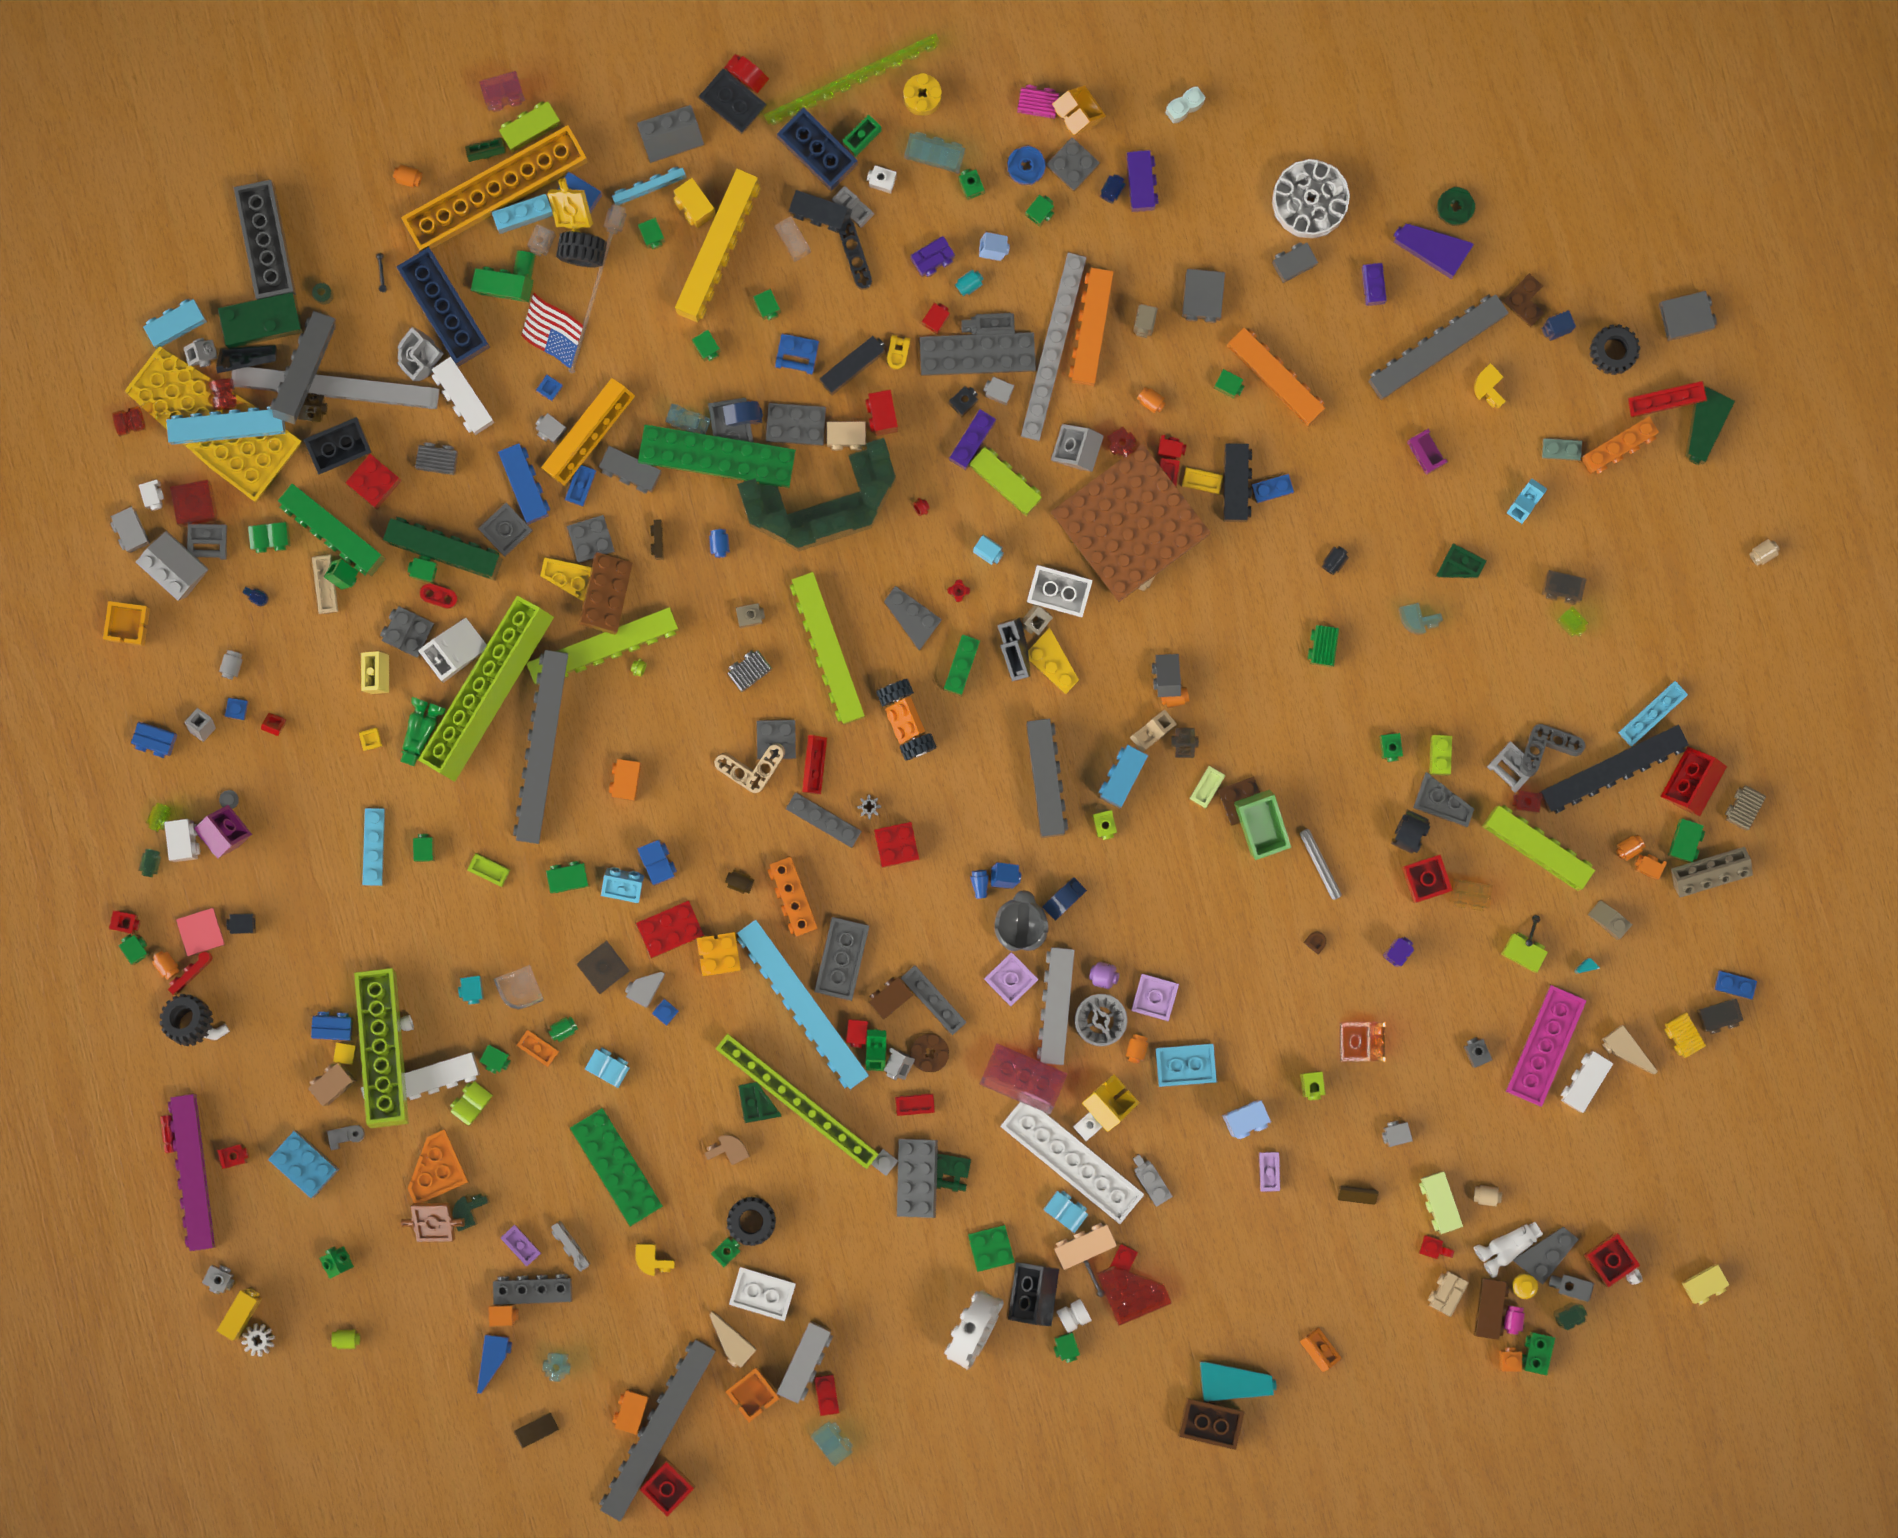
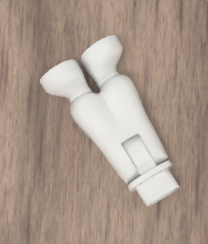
[1473,1222,1543,1278]

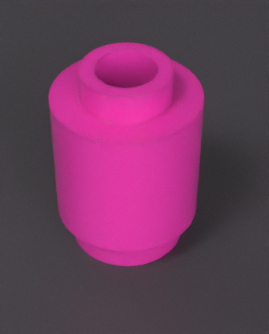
[1504,1306,1525,1335]

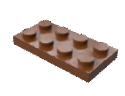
[579,552,633,635]

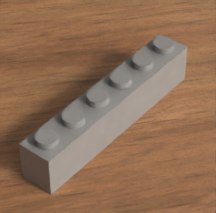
[1037,948,1074,1065]

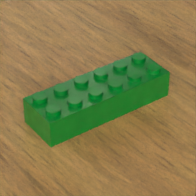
[278,483,386,577]

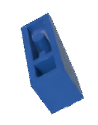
[477,1334,512,1394]

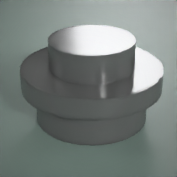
[219,790,239,809]

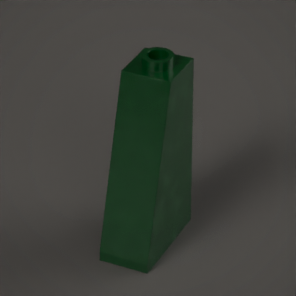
[1686,386,1735,465]

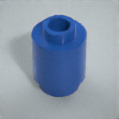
[709,529,730,558]

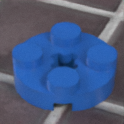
[1007,146,1045,185]

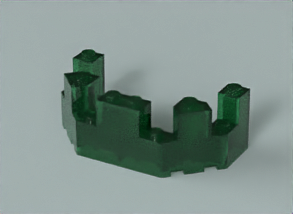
[737,438,896,551]

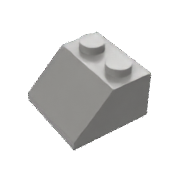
[1051,424,1104,472]

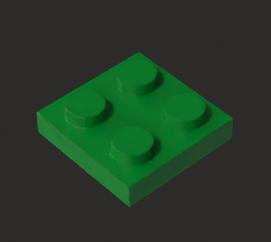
[968,1225,1015,1272]

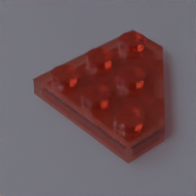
[1097,1266,1172,1326]

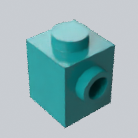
[458,976,484,1005]

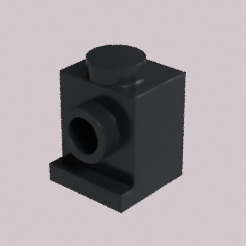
[948,386,978,417]

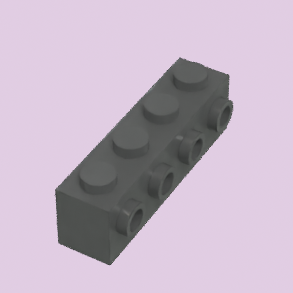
[493,1274,573,1305]

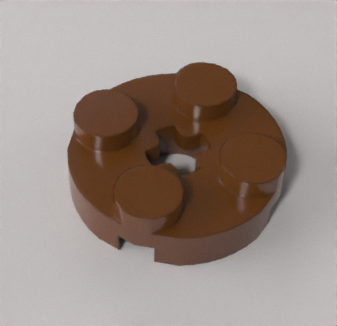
[911,1034,949,1072]

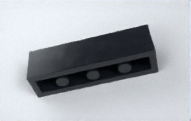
[1224,443,1252,522]

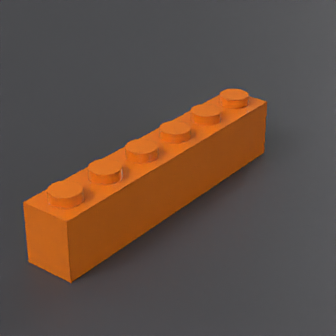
[1069,268,1114,386]
[1227,328,1325,426]

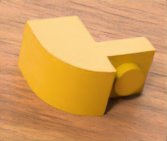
[1474,363,1506,409]
[636,1244,675,1276]

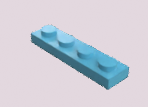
[612,167,686,206]
[1618,681,1688,747]
[362,808,385,886]

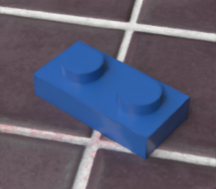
[565,465,596,507]
[1252,474,1294,503]
[1714,971,1757,1000]

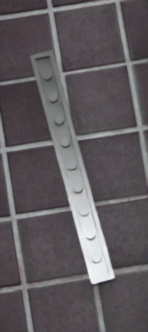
[1021,253,1086,441]

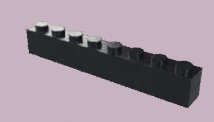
[1539,724,1689,814]

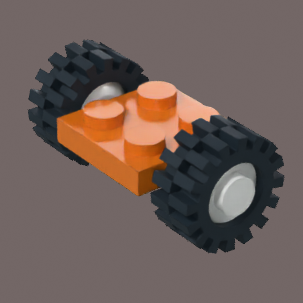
[876,678,937,761]

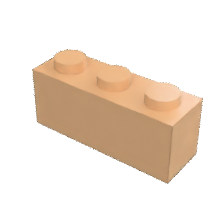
[1054,1223,1117,1270]

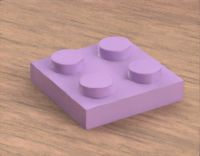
[984,952,1038,1006]
[1131,974,1179,1021]

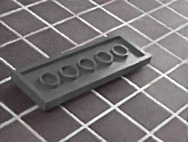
[920,333,1036,376]

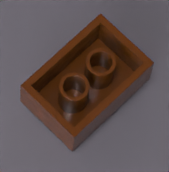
[1178,1397,1245,1450]

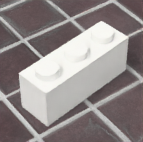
[1561,1051,1613,1113]

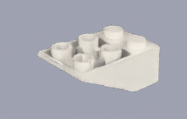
[418,618,487,683]

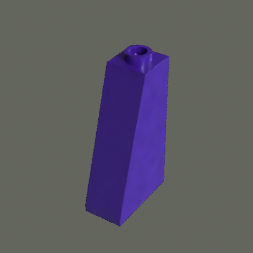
[1393,223,1474,279]

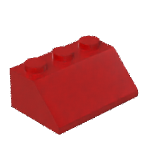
[1660,746,1727,817]

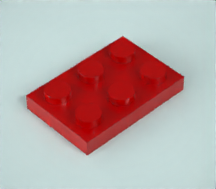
[636,900,704,959]

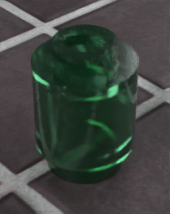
[312,283,334,305]
[138,849,161,878]

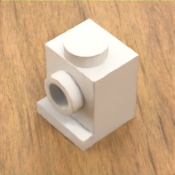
[139,480,164,511]

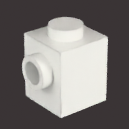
[867,166,897,193]
[1073,1112,1103,1141]

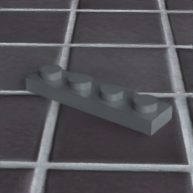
[786,792,862,848]
[901,966,967,1035]

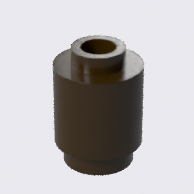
[725,870,754,894]

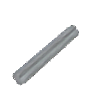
[1300,829,1342,900]

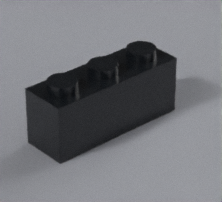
[788,190,852,233]

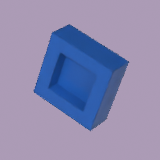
[536,375,563,401]
[225,698,248,720]
[652,999,679,1026]

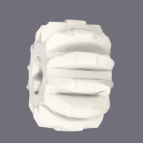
[242,1323,275,1357]

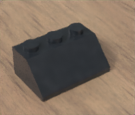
[303,417,372,475]
[1008,1262,1059,1326]

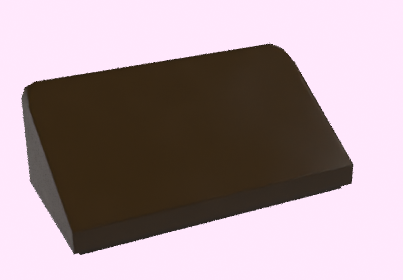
[1338,1186,1379,1205]

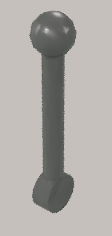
[1084,1260,1105,1297]

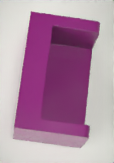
[1407,429,1448,475]

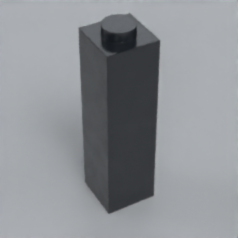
[819,336,885,396]

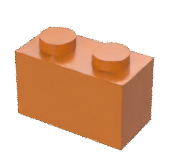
[609,759,641,801]
[489,1304,519,1326]
[613,1389,649,1435]

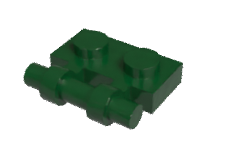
[937,1153,971,1192]

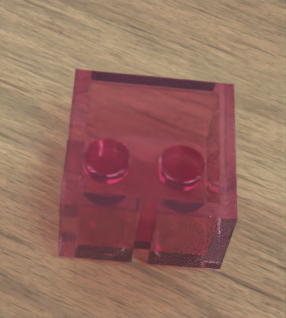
[479,71,525,112]

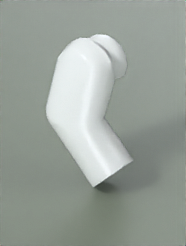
[204,1024,230,1040]

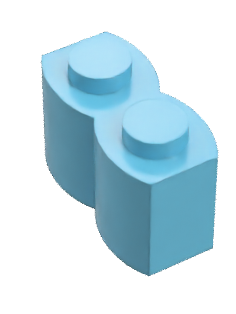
[973,534,1004,565]
[585,1048,630,1088]
[1043,1190,1088,1233]

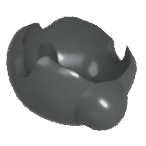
[995,890,1049,951]

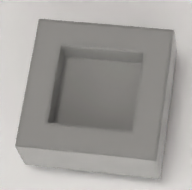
[871,1149,898,1176]

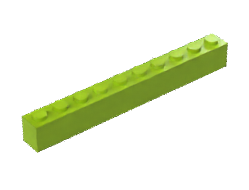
[716,1034,879,1169]

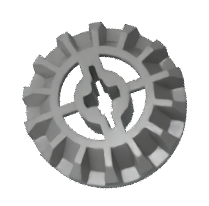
[1075,994,1127,1046]

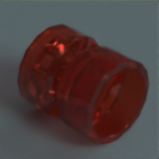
[208,378,238,410]
[112,406,146,437]

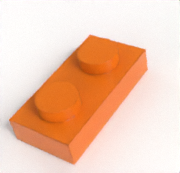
[516,1030,559,1067]

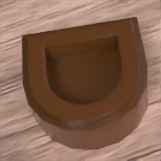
[1303,932,1327,955]

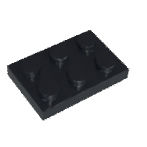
[698,68,767,134]

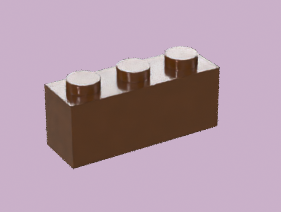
[1474,1278,1509,1340]

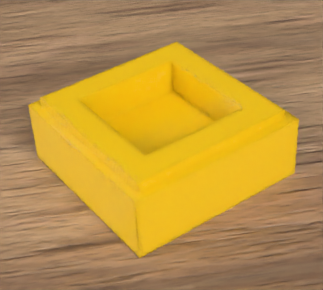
[359,728,383,751]
[333,1043,356,1065]

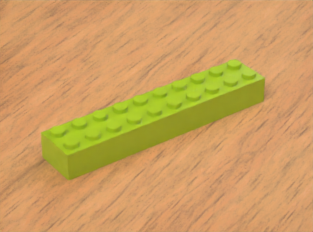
[418,596,554,782]

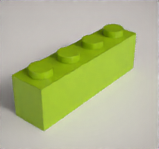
[969,447,1042,516]

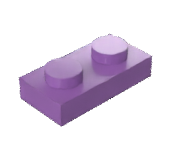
[501,1225,541,1266]

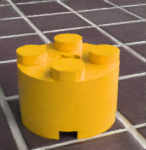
[903,73,942,116]

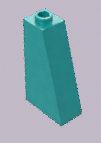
[1200,1361,1277,1401]

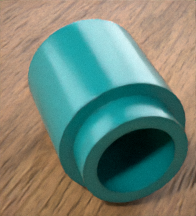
[955,270,984,297]

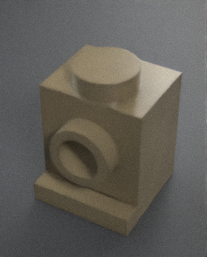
[1021,604,1053,635]

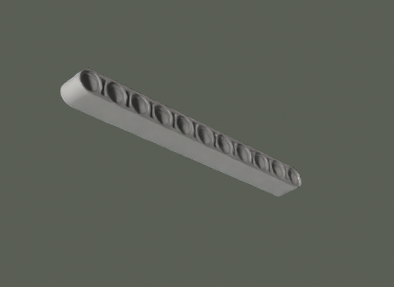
[230,367,439,409]

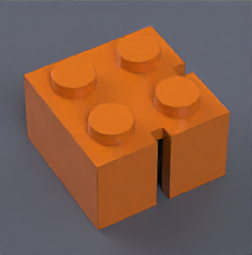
[725,1366,780,1422]

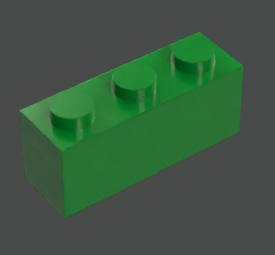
[470,267,534,303]
[944,634,980,697]

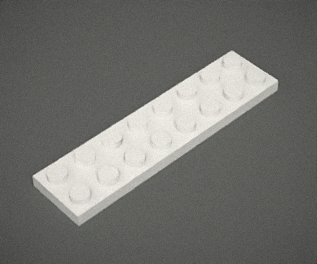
[1000,1096,1144,1224]

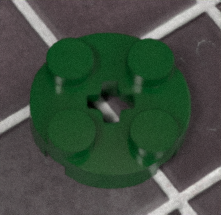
[1437,187,1476,226]

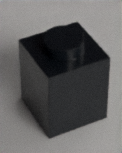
[226,914,256,934]

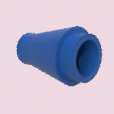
[970,870,989,898]

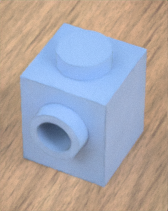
[979,232,1010,261]

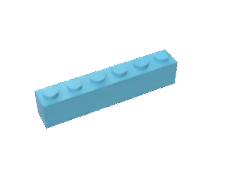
[166,406,286,445]

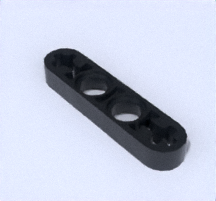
[839,219,872,290]

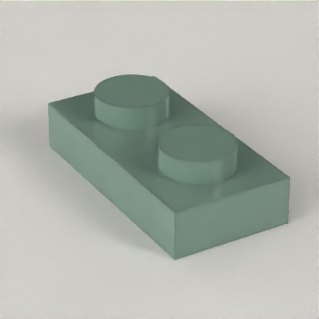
[1542,439,1582,461]

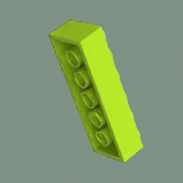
[1482,805,1595,891]

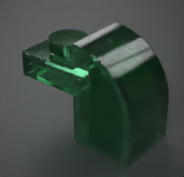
[452,1193,490,1232]

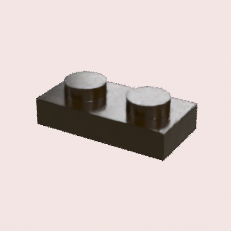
[650,520,664,560]

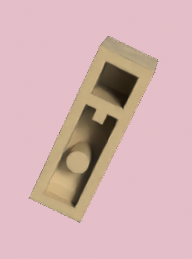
[1602,1025,1658,1074]
[710,1311,756,1368]

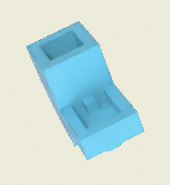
[1507,478,1547,524]

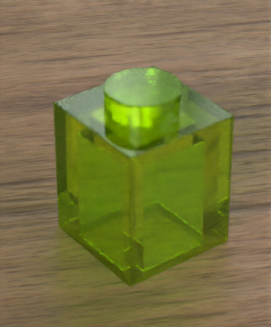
[1556,606,1588,637]

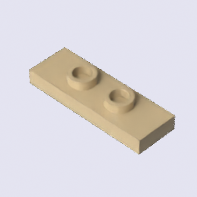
[312,555,339,614]

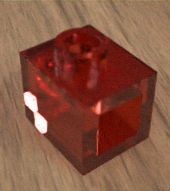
[1512,791,1542,814]

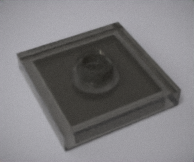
[576,940,630,994]

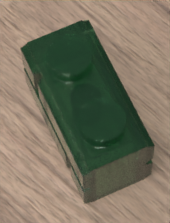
[1553,1302,1587,1331]

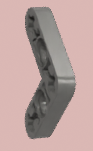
[1520,724,1585,777]

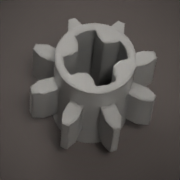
[857,795,881,819]

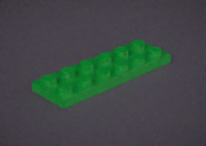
[570,1108,663,1227]

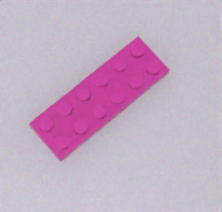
[1505,985,1587,1107]

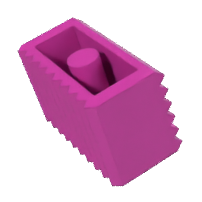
[1017,85,1059,119]

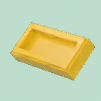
[1182,467,1223,495]

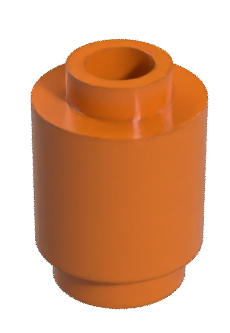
[393,164,423,188]
[1137,387,1166,414]
[1161,687,1189,708]
[1616,834,1646,861]
[152,951,180,980]
[1126,1034,1149,1064]

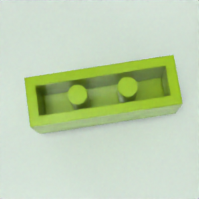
[499,102,561,153]

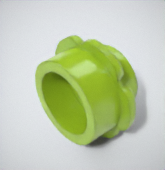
[631,658,647,677]

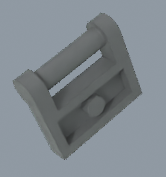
[187,524,227,560]

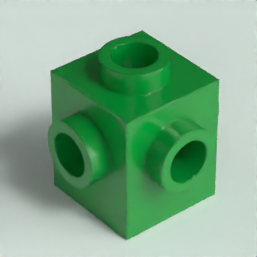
[320,1246,354,1279]

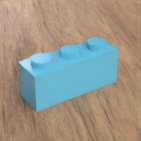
[492,194,553,234]
[143,299,207,349]

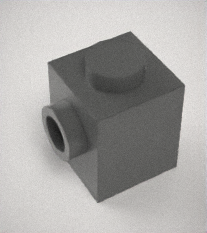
[1464,1037,1492,1068]

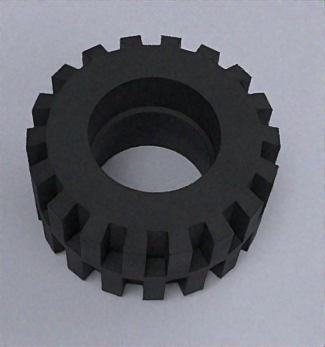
[556,231,607,268]
[1590,324,1640,375]
[159,994,213,1046]
[727,1197,776,1246]

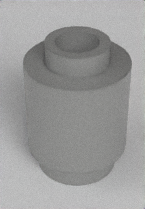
[219,650,243,680]

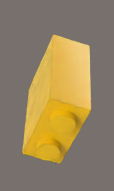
[217,1288,262,1341]

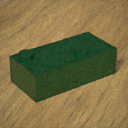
[218,292,303,348]

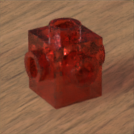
[1107,426,1136,458]

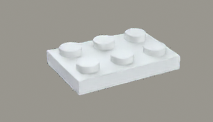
[729,1267,796,1321]

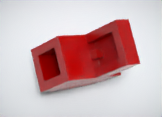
[724,53,769,94]

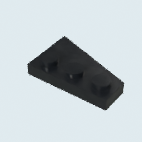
[216,345,277,374]

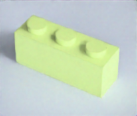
[1419,1171,1463,1234]

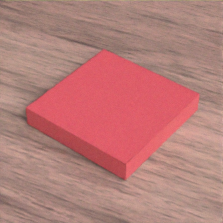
[176,908,225,956]

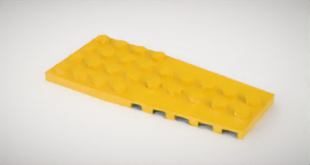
[125,346,302,503]

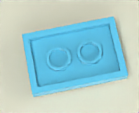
[1155,1044,1217,1087]

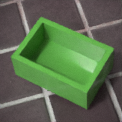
[1234,789,1291,860]

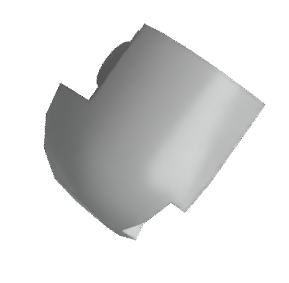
[397,327,444,381]

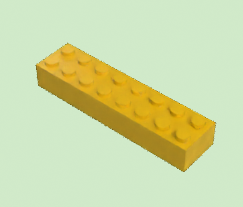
[675,169,761,323]

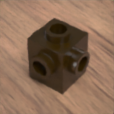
[298,393,328,422]

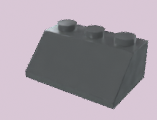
[637,105,704,163]

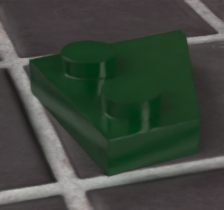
[1436,543,1487,578]
[738,1082,782,1123]

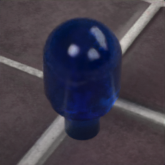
[242,587,269,607]

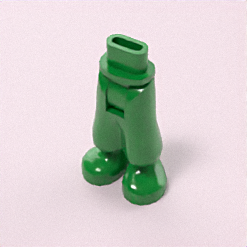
[400,697,446,767]

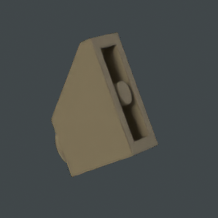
[1588,900,1632,940]

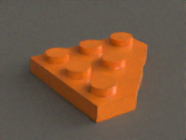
[407,1129,469,1203]

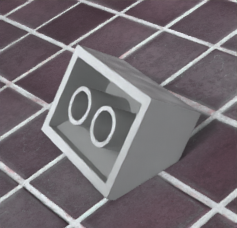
[136,531,209,600]

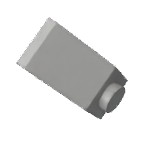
[625,972,665,1008]

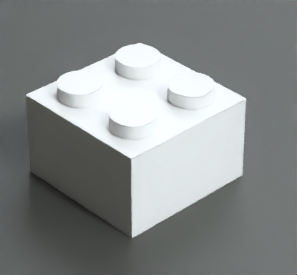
[164,819,200,862]

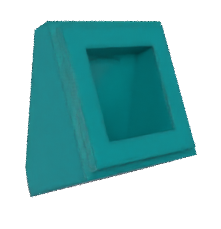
[1574,958,1600,974]

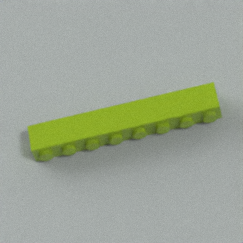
[789,572,865,725]
[527,607,679,686]

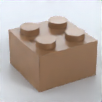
[308,1063,357,1106]

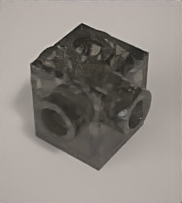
[1171,728,1199,758]

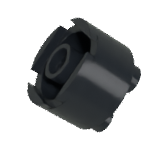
[1391,809,1430,854]

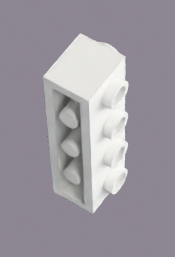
[432,357,494,435]

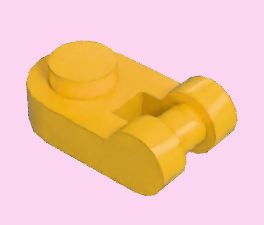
[887,334,911,370]

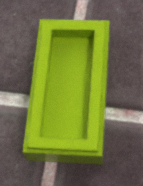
[467,853,510,887]

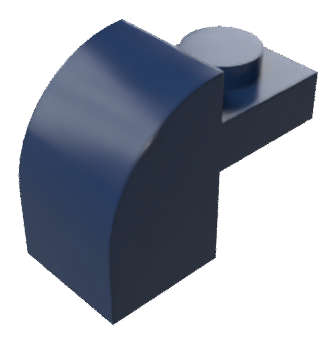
[723,401,763,426]
[1042,877,1087,921]

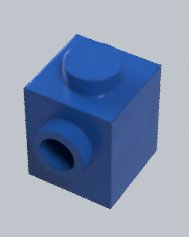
[991,862,1021,889]

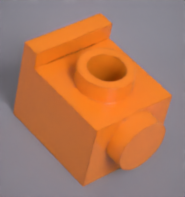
[1635,854,1667,880]

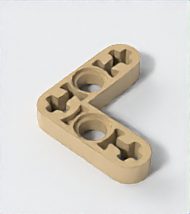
[715,743,785,793]

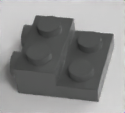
[380,606,434,658]

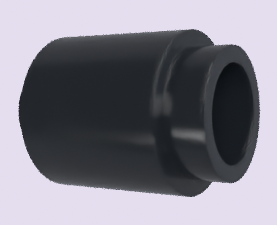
[1322,546,1349,575]

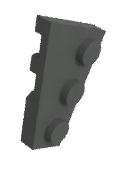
[1413,772,1474,827]

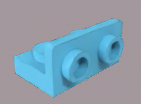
[601,867,644,903]

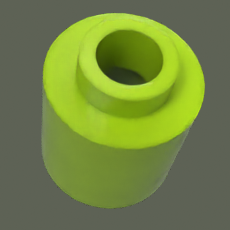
[331,1329,360,1349]

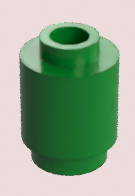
[548,1016,578,1043]

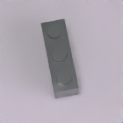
[599,446,662,494]

